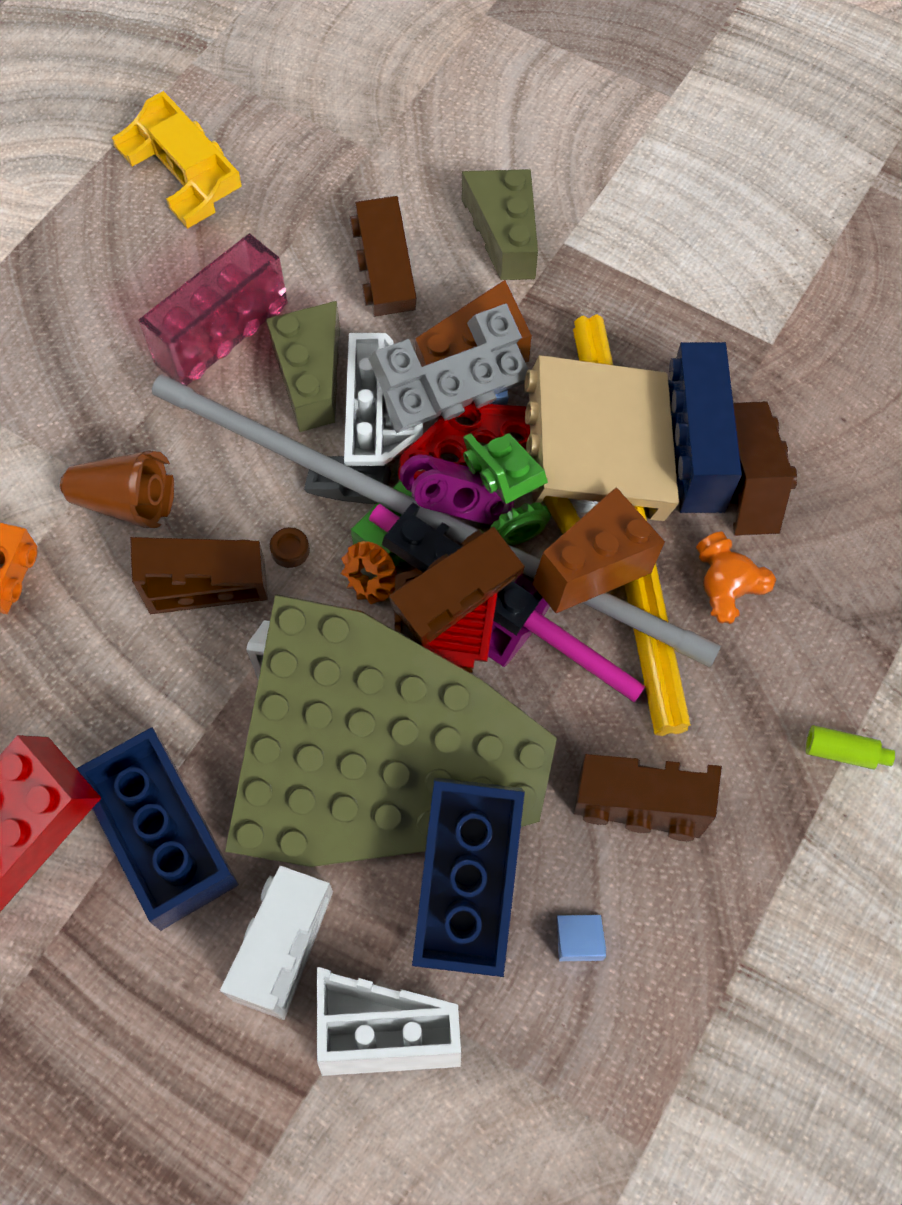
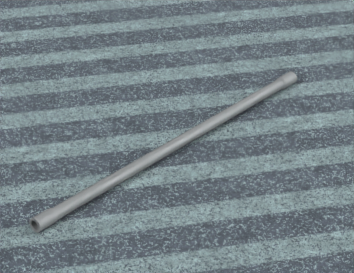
[152,374,721,668]

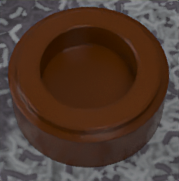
[270,527,310,568]

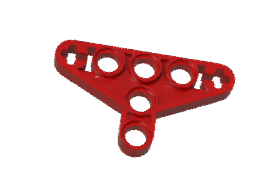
[398,403,530,480]

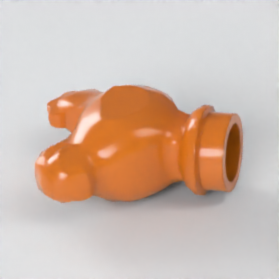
[696,531,776,624]

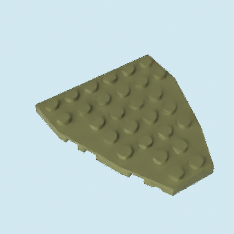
[225,594,557,867]

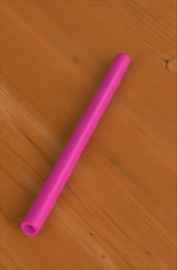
[369,504,645,702]

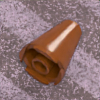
[60,450,174,528]

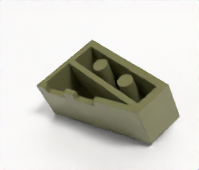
[266,301,340,432]

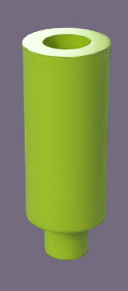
[806,725,895,770]

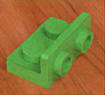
[463,433,548,504]

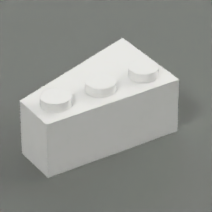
[220,866,333,1020]
[317,967,461,1076]

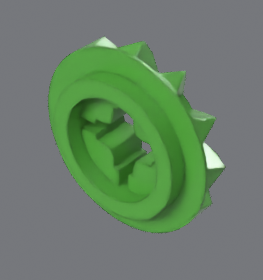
[491,502,551,545]

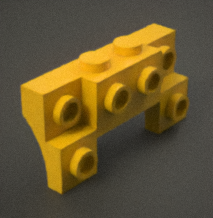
[112,91,242,229]

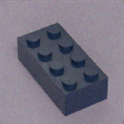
[668,342,742,513]
[76,727,239,931]
[412,777,525,977]

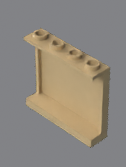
[524,355,679,521]

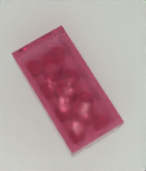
[138,233,288,386]

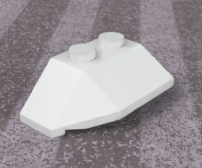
[344,333,423,466]

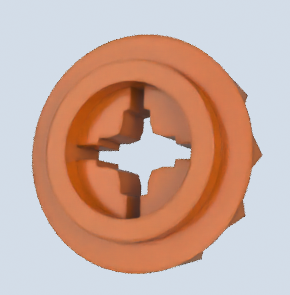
[340,541,397,605]

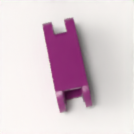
[399,454,514,525]

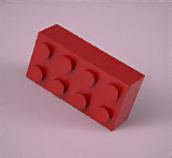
[0,735,101,912]

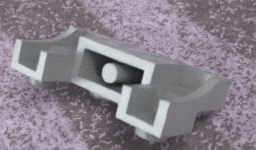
[368,303,528,434]

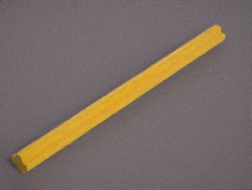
[573,314,691,736]

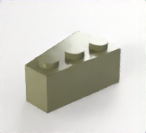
[461,169,538,280]

